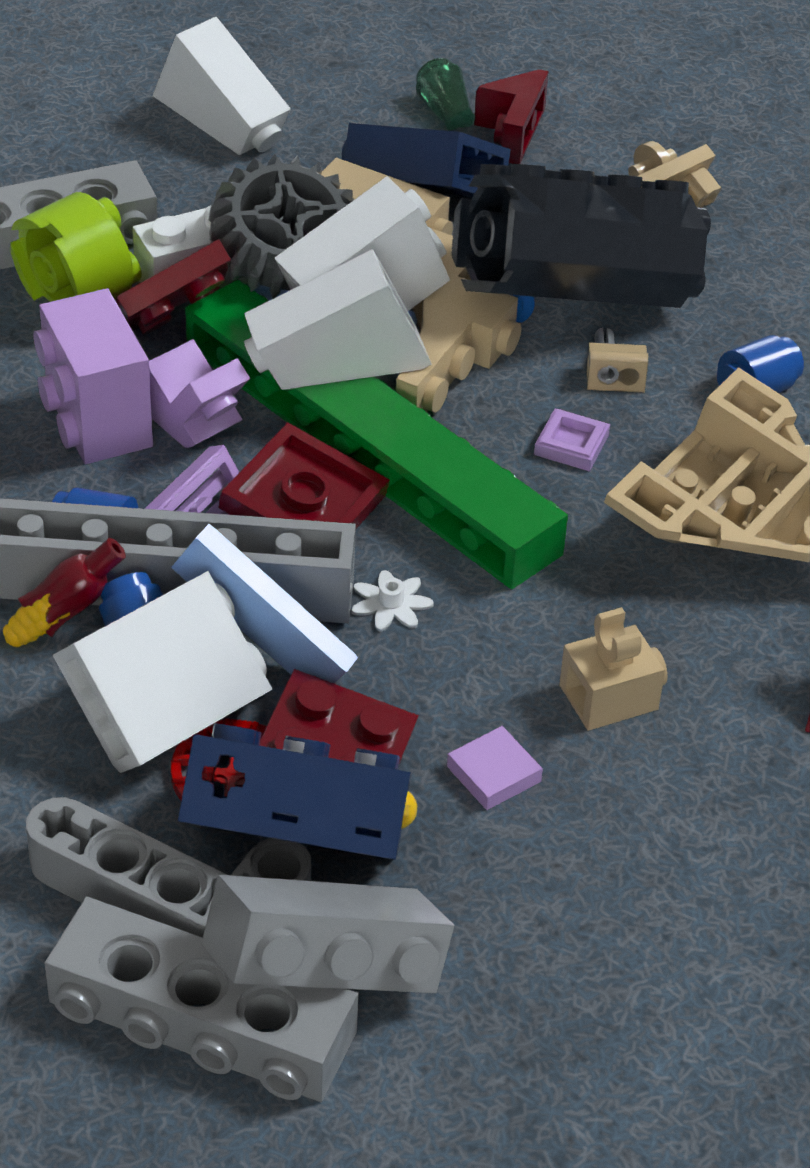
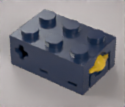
[178,723,417,860]

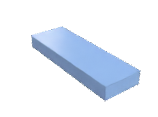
[171,524,358,683]

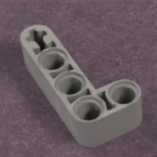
[26,797,311,938]

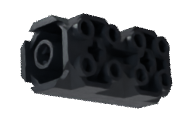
[451,164,711,308]

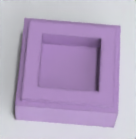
[534,408,610,471]
[447,726,543,810]

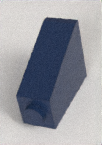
[342,123,511,198]

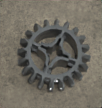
[208,154,354,299]

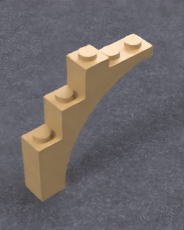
[321,158,521,413]

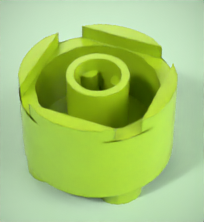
[10,192,142,302]

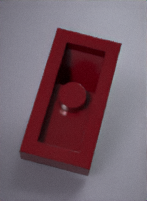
[474,69,549,164]

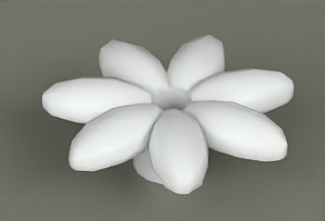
[351,570,433,632]

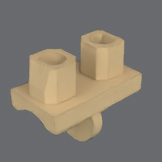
[628,141,721,207]

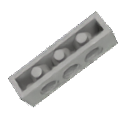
[0,160,157,269]
[45,896,358,1103]

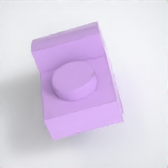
[149,339,250,448]

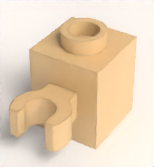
[559,607,667,731]

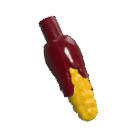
[3,538,126,647]

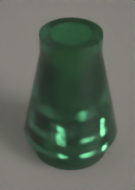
[416,58,475,131]

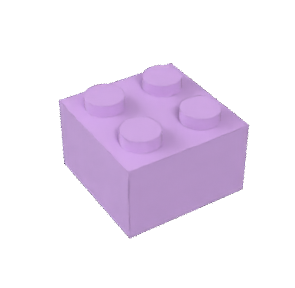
[34,288,153,464]

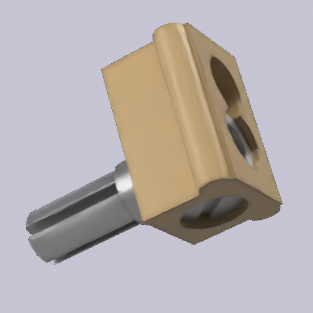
[587,328,648,393]

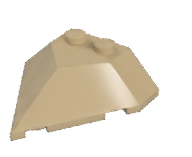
[604,367,810,562]

